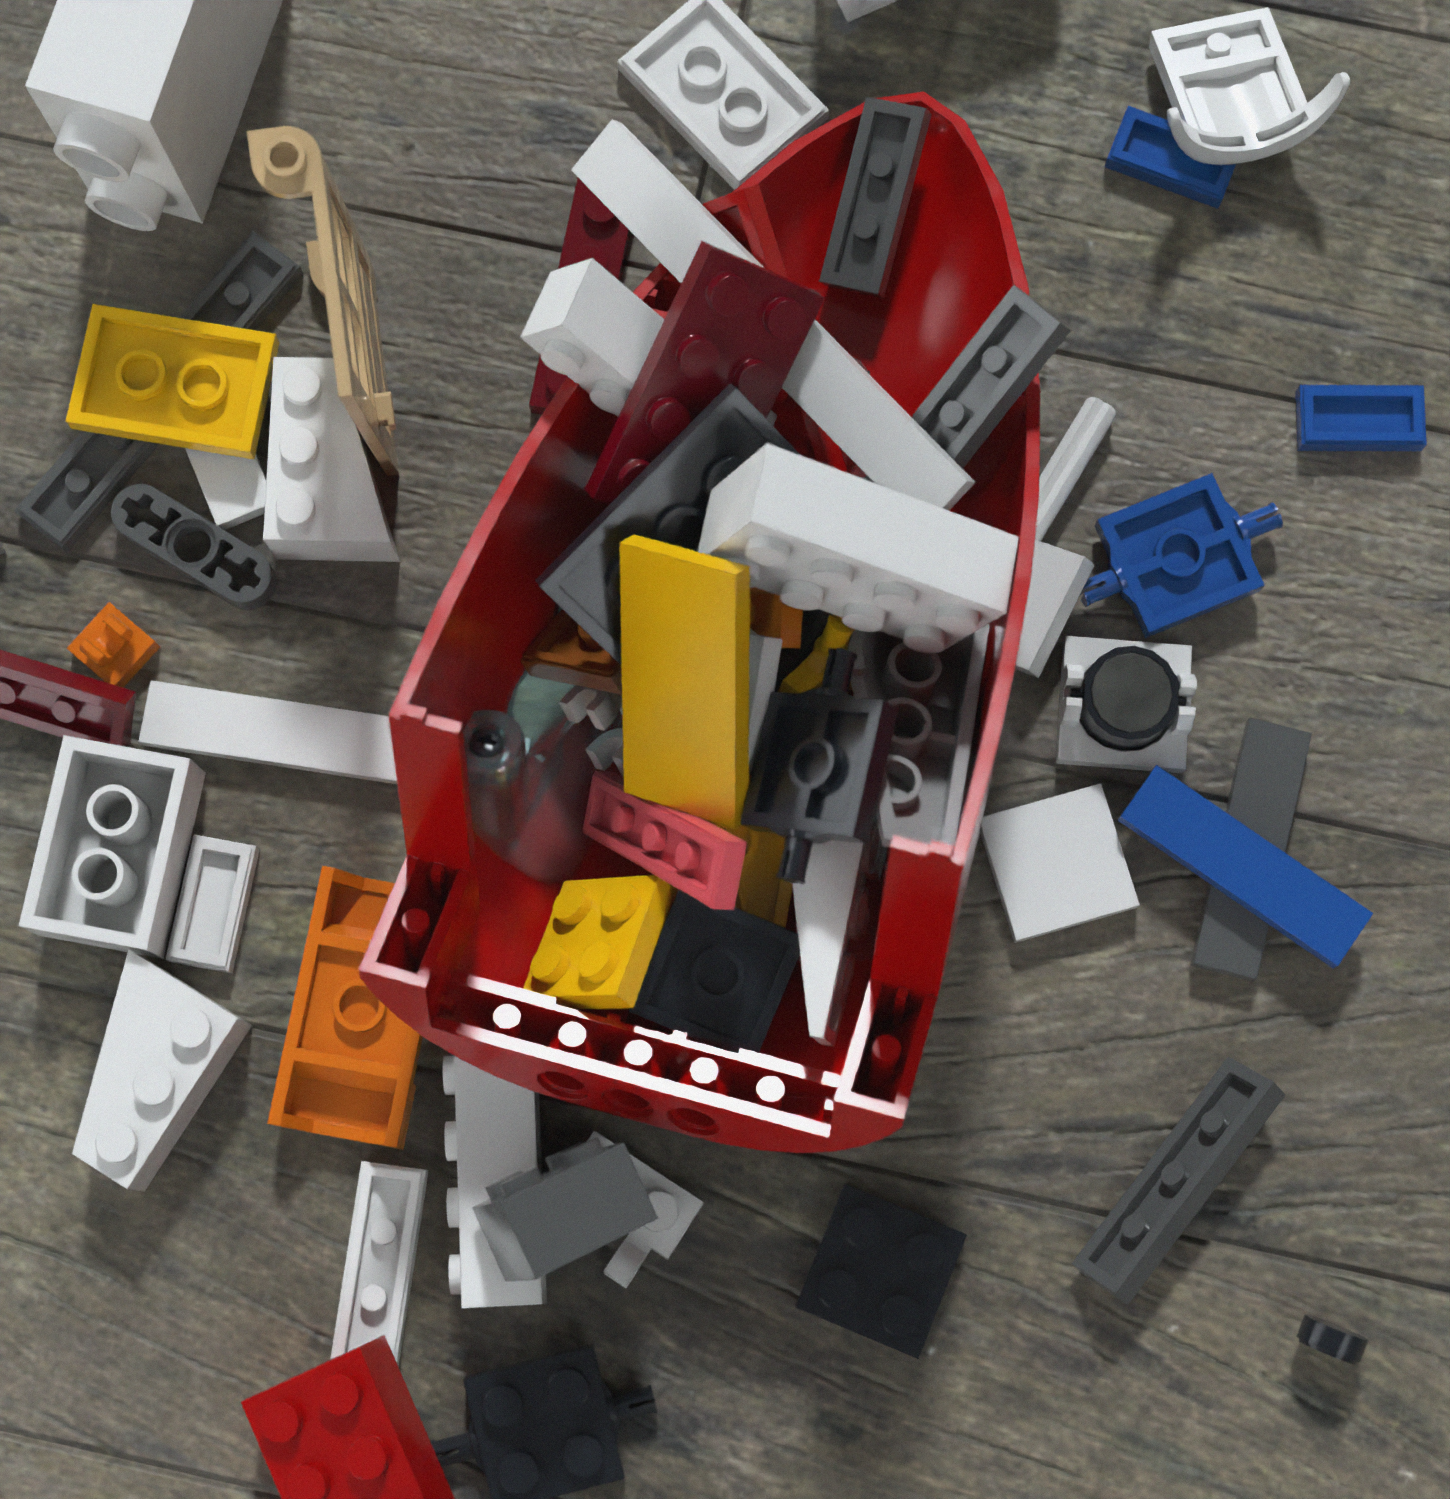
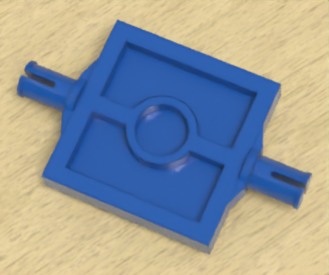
[1079,473,1283,638]

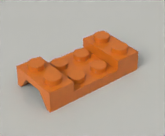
[267,866,423,1150]

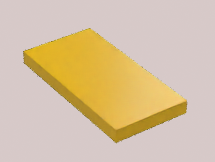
[619,535,750,829]

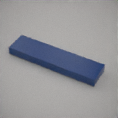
[1118,765,1373,969]

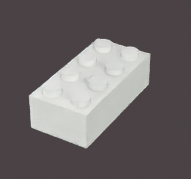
[698,443,1019,653]

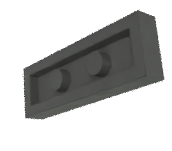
[819,97,932,299]

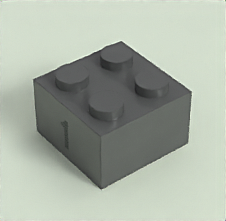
[472,1138,658,1281]

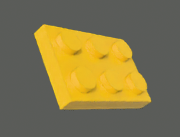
[65,304,280,460]

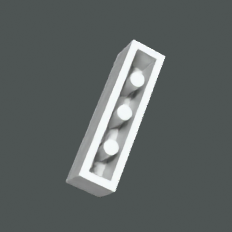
[520,258,777,426]
[443,1055,547,1308]

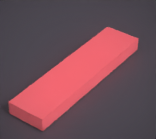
[582,771,747,910]

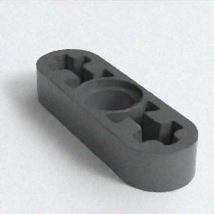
[111,484,277,610]

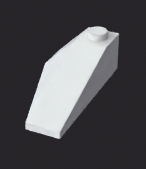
[792,811,888,1047]

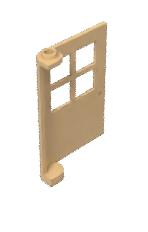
[247,126,399,476]

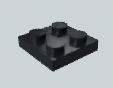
[629,889,800,1054]
[795,1184,967,1359]

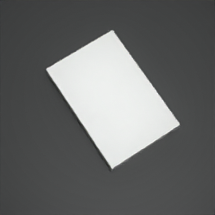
[617,0,829,190]

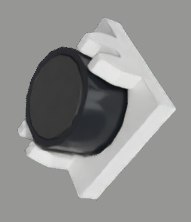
[1056,636,1197,774]

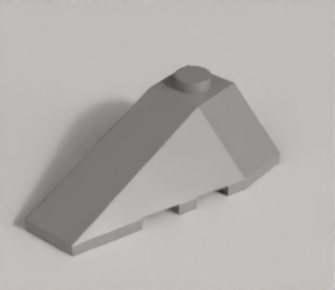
[847,624,990,847]

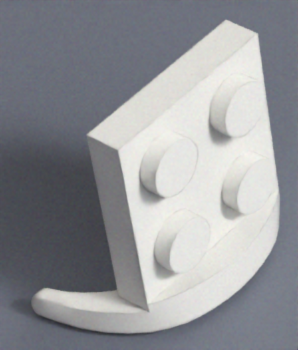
[1149,7,1350,165]

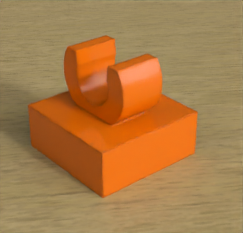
[66,602,160,688]

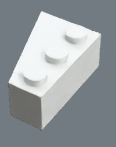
[263,357,400,562]
[72,950,252,1192]

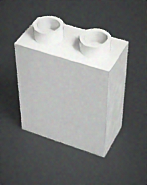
[25,0,283,231]

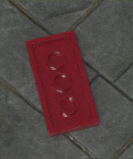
[584,241,825,505]

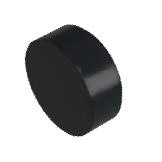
[1297,1314,1369,1364]

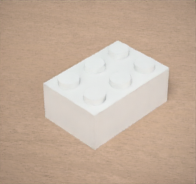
[19,735,206,959]

